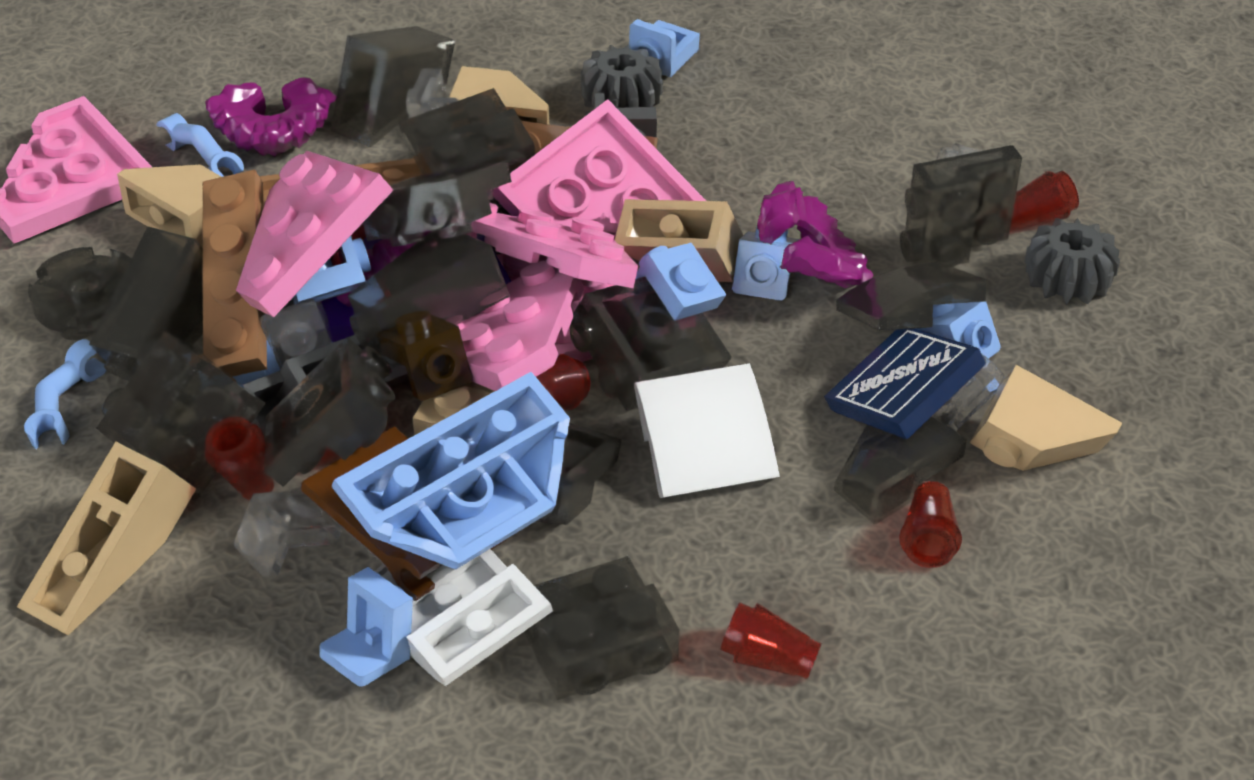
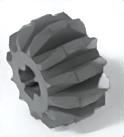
[581,45,663,108]
[1024,218,1120,305]

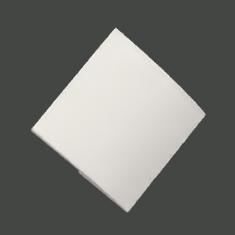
[634,363,780,498]
[407,549,553,686]

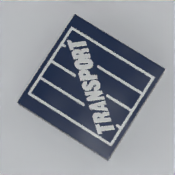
[824,325,986,439]

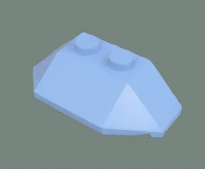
[331,372,570,570]

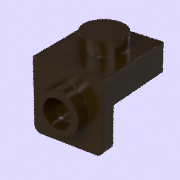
[377,311,472,401]

